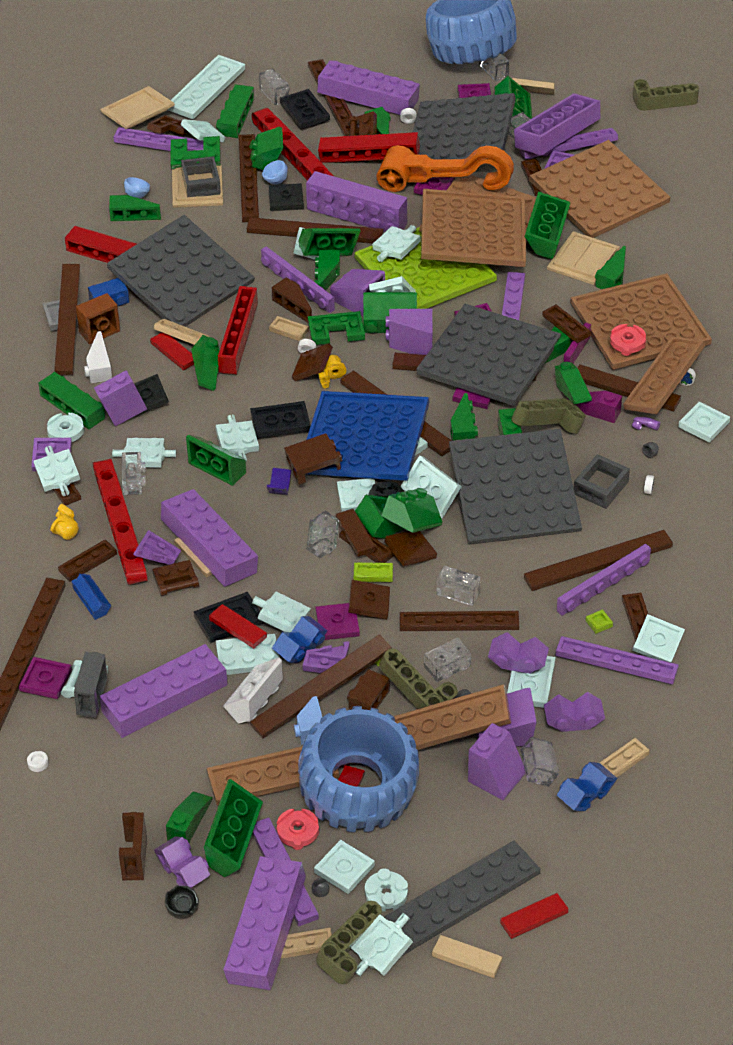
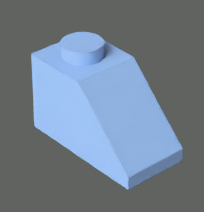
[294,696,322,745]

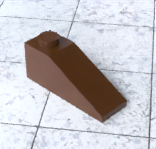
[271,277,312,323]

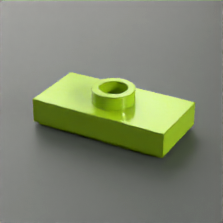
[353,562,393,582]

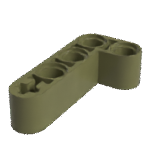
[633,79,699,111]
[512,398,586,434]
[379,648,458,709]
[316,901,382,984]

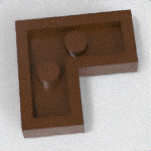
[147,115,189,135]

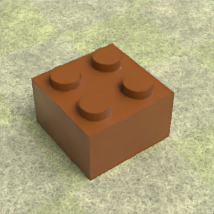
[76,293,120,344]

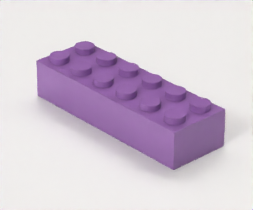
[317,60,420,115]
[514,93,601,155]
[306,171,407,232]
[161,489,258,587]
[100,644,228,738]
[223,856,306,990]

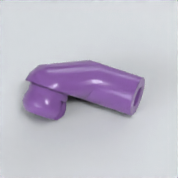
[632,417,660,430]

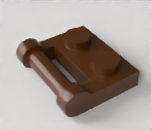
[348,111,377,136]
[152,560,199,596]

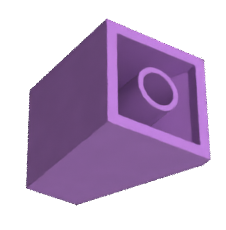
[330,269,385,316]
[386,309,433,355]
[94,370,147,426]
[477,688,536,746]
[468,723,526,800]

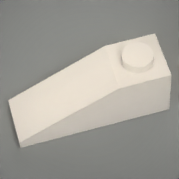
[84,331,112,383]

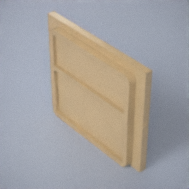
[100,86,175,129]
[172,165,223,208]
[547,231,620,285]

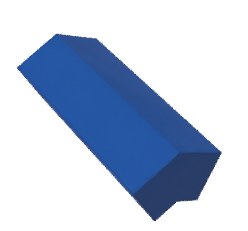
[72,574,111,620]

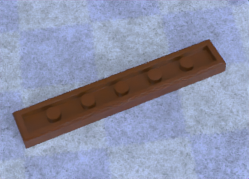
[577,364,681,412]
[400,611,519,631]

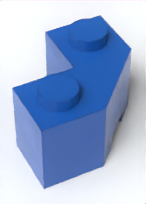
[272,616,328,663]
[557,762,617,811]

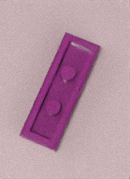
[563,322,591,364]

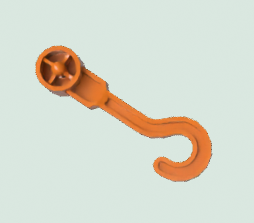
[376,145,514,192]

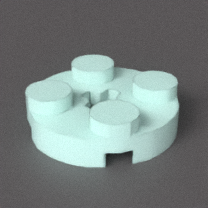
[47,413,84,442]
[365,868,408,911]

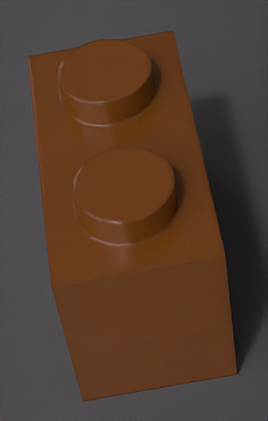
[347,669,390,710]

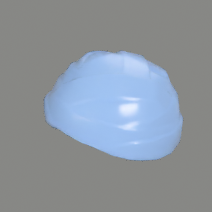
[262,160,288,185]
[124,177,150,199]

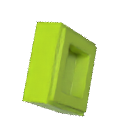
[585,609,613,634]

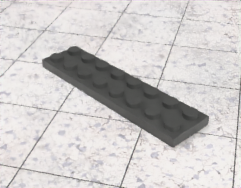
[384,840,541,956]

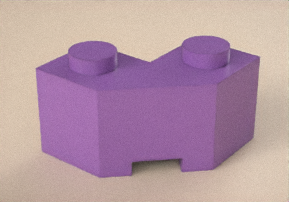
[488,632,549,673]
[544,692,605,732]
[154,837,210,888]

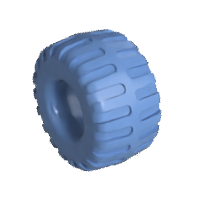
[425,0,517,64]
[298,706,419,832]

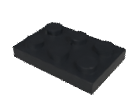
[280,89,330,129]
[250,401,311,439]
[194,591,265,643]

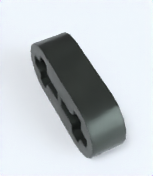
[369,481,402,497]

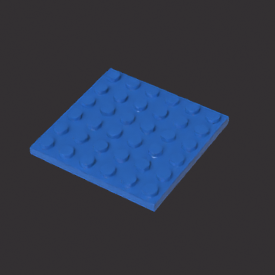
[306,391,429,481]

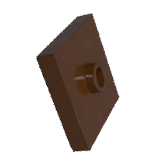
[292,343,333,381]
[384,531,437,566]
[348,580,390,620]

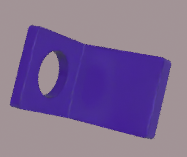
[267,468,292,495]

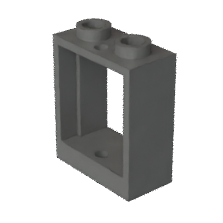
[181,156,221,198]
[574,454,630,509]
[74,651,108,718]

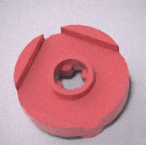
[610,324,646,356]
[276,808,319,850]

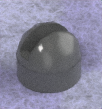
[642,442,659,458]
[312,878,329,897]

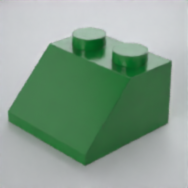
[250,127,283,170]
[355,494,405,538]

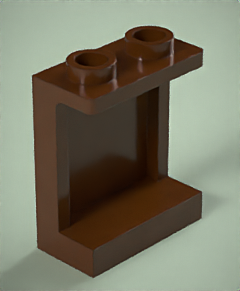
[284,433,343,485]
[119,812,147,881]

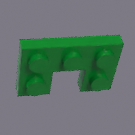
[170,136,221,169]
[308,311,365,345]

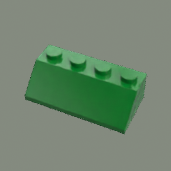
[524,191,571,259]
[204,779,263,877]

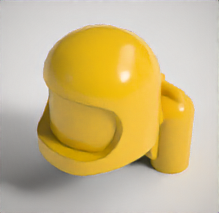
[318,355,347,389]
[50,504,79,540]

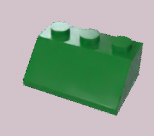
[494,76,532,125]
[298,228,360,256]
[363,292,417,333]
[186,435,246,486]
[382,488,443,533]

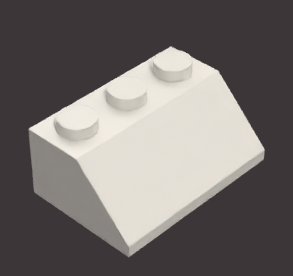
[223,658,283,724]

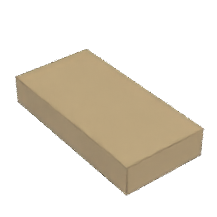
[269,316,309,341]

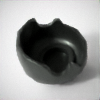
[165,885,199,919]

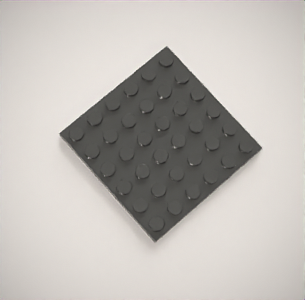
[412,93,516,159]
[107,215,255,327]
[416,304,561,406]
[449,429,582,545]

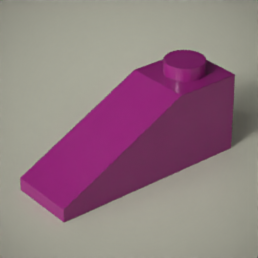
[567,391,622,423]

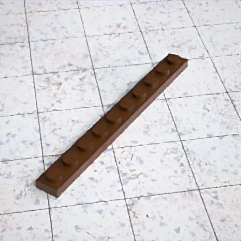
[0,577,66,731]

